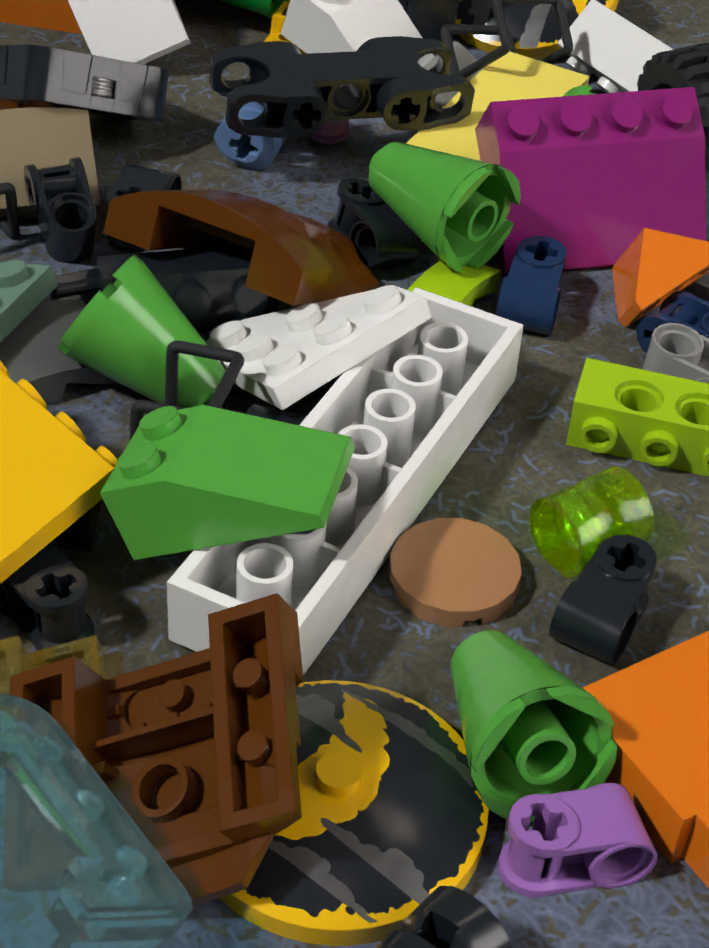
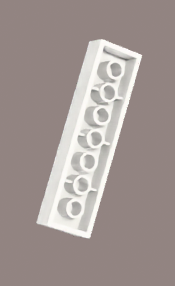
[167,288,524,675]

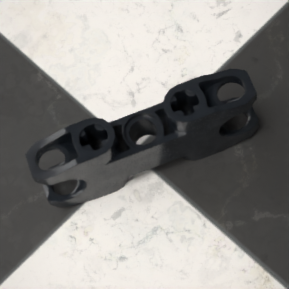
[209,36,475,138]

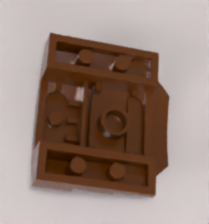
[103,189,379,306]
[6,593,303,924]

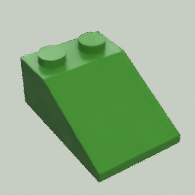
[100,405,355,560]

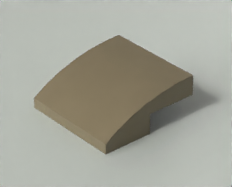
[0,107,101,218]

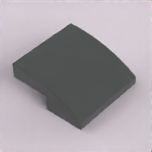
[0,300,118,402]

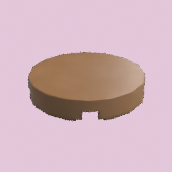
[388,518,522,627]

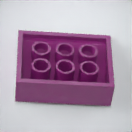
[475,87,706,277]

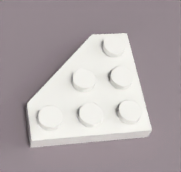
[205,285,432,410]

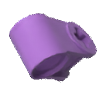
[498,783,657,898]

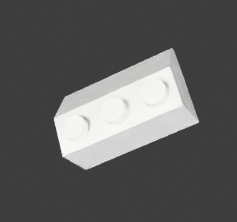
[557,0,673,93]

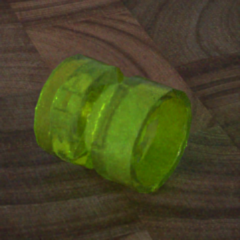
[529,466,654,578]

